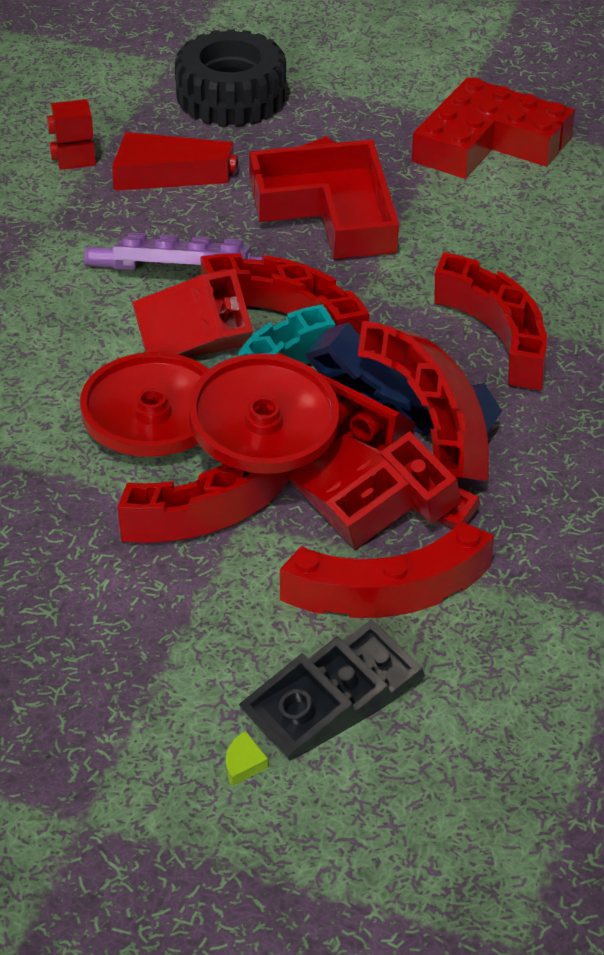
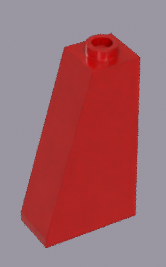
[112,132,239,191]

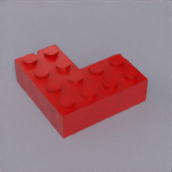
[412,77,575,179]
[249,139,399,260]

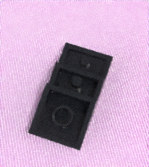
[239,619,425,761]

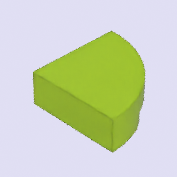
[226,731,268,786]

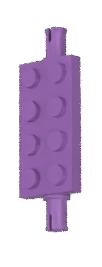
[84,233,262,270]

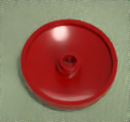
[80,352,209,457]
[189,354,339,474]

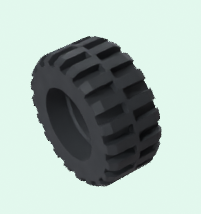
[175,29,286,127]

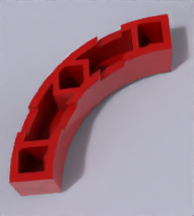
[435,252,547,391]
[200,253,370,335]
[358,321,489,481]
[117,464,294,543]
[280,521,494,618]

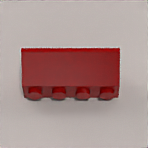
[276,352,416,451]

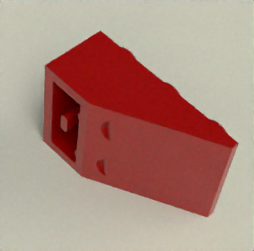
[132,268,253,358]
[287,434,414,550]

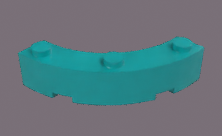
[238,304,336,364]

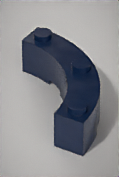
[305,322,502,436]

